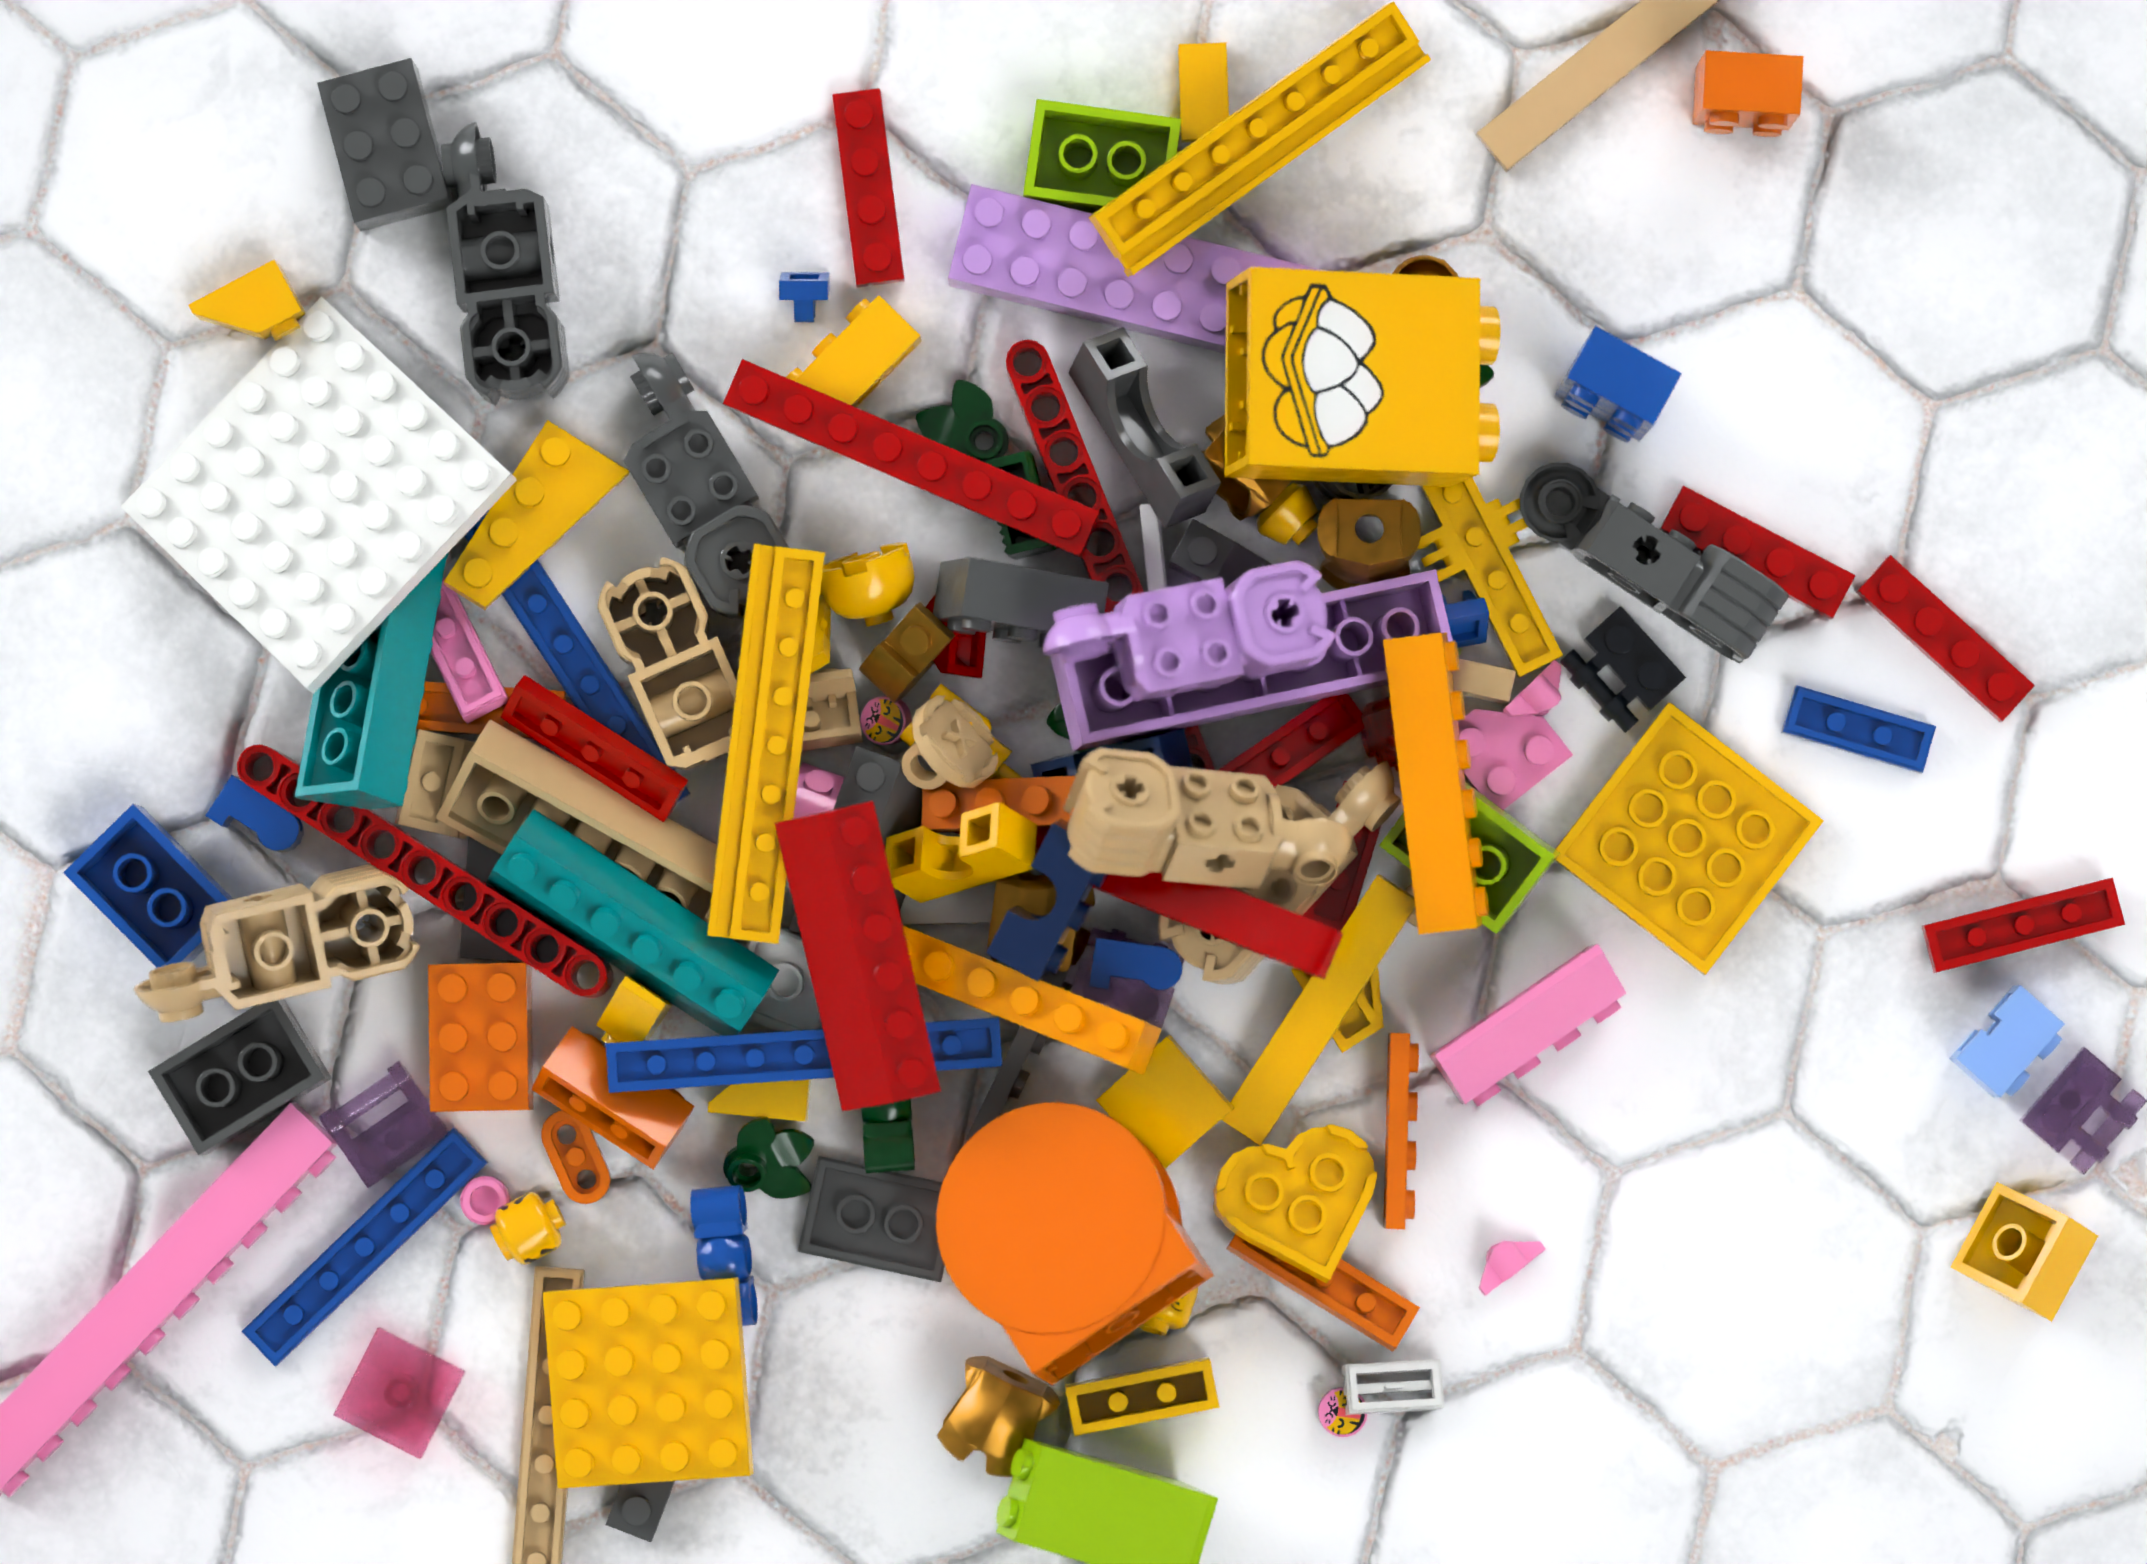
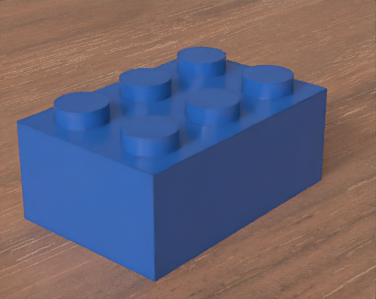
[1555,326,1682,443]
[63,804,233,968]

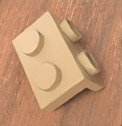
[802,668,863,751]

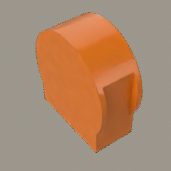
[936,1102,1214,1386]

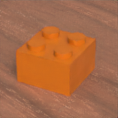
[1692,50,1804,137]

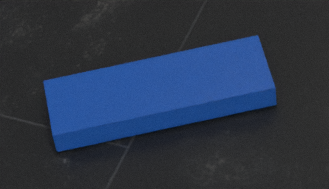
[1781,685,1936,774]

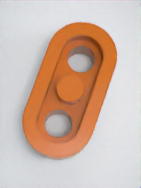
[541,1110,611,1204]

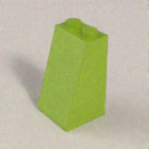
[996,1437,1218,1564]

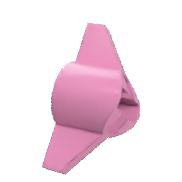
[1503,660,1562,717]
[1479,1241,1546,1296]

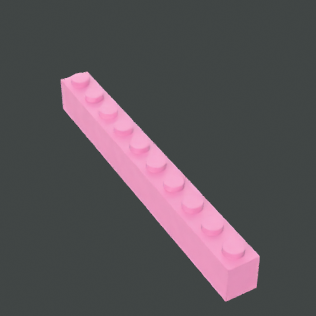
[0,1103,338,1498]

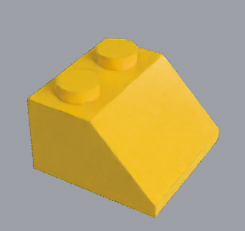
[1951,1182,2098,1322]

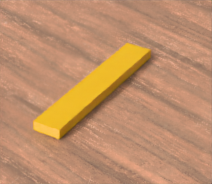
[1221,874,1415,1146]

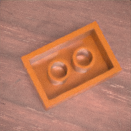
[428,963,534,1112]

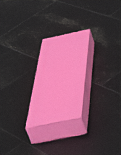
[431,577,509,724]

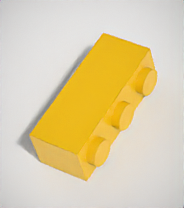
[786,295,922,408]
[1065,1356,1220,1436]

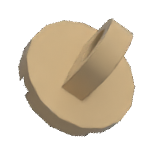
[901,695,998,789]

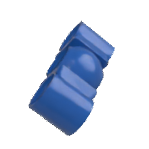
[690,1185,758,1326]

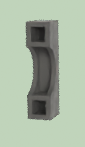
[1068,327,1221,528]

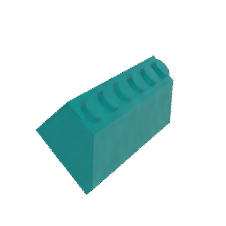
[295,552,449,810]
[486,809,780,1036]

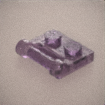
[319,1061,449,1188]

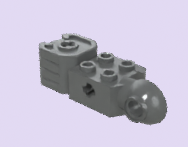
[441,122,570,406]
[623,353,789,619]
[1520,463,1789,663]

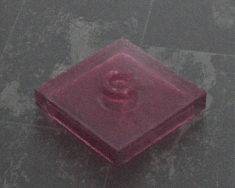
[333,1327,466,1459]

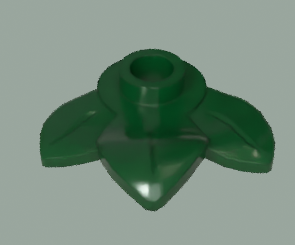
[916,380,1009,462]
[723,1117,814,1199]

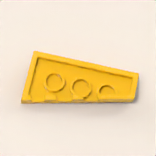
[443,420,630,610]

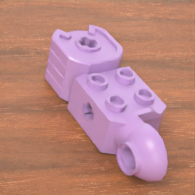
[1043,560,1336,701]

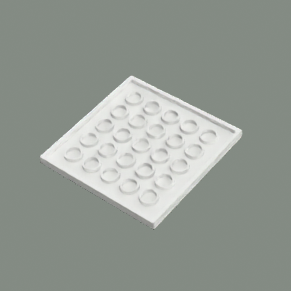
[121,296,517,694]

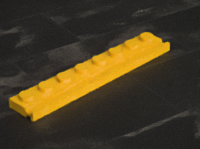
[1088,1,1431,277]
[707,544,825,944]

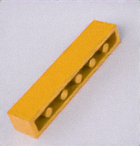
[1383,632,1489,934]
[902,925,1162,1075]

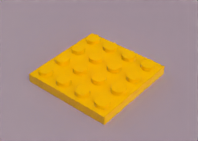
[1555,702,1824,975]
[543,1277,754,1489]

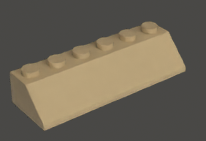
[436,719,717,923]

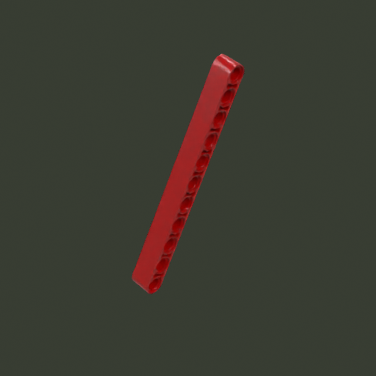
[1006,339,1216,771]

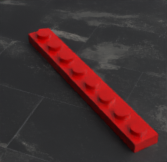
[723,359,1101,558]

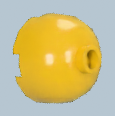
[821,542,915,627]

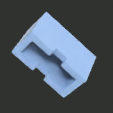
[1949,985,2065,1097]

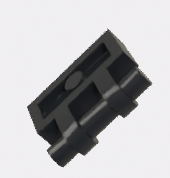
[1559,606,1686,733]

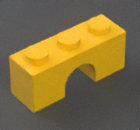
[885,802,1037,903]

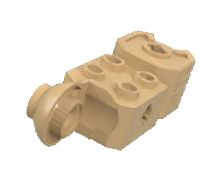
[598,557,737,776]
[1063,748,1352,889]
[1158,761,1401,984]
[134,864,420,1022]

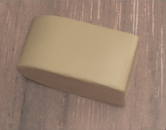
[1452,659,1516,705]

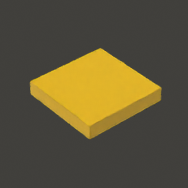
[1096,1035,1235,1169]

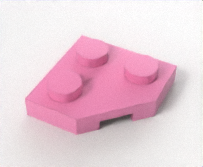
[1458,709,1573,810]

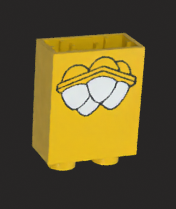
[1224,267,1501,487]

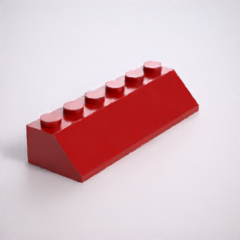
[775,800,941,1111]

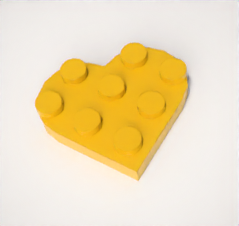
[1213,1124,1377,1284]

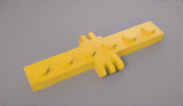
[1417,478,1563,679]

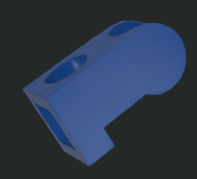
[205,775,304,852]
[1089,938,1182,991]

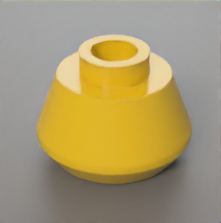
[1256,483,1318,546]

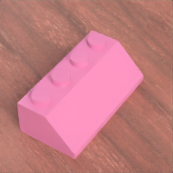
[1429,944,1626,1107]

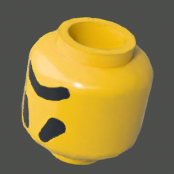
[490,1192,566,1265]

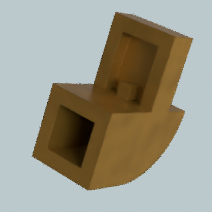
[859,602,956,703]

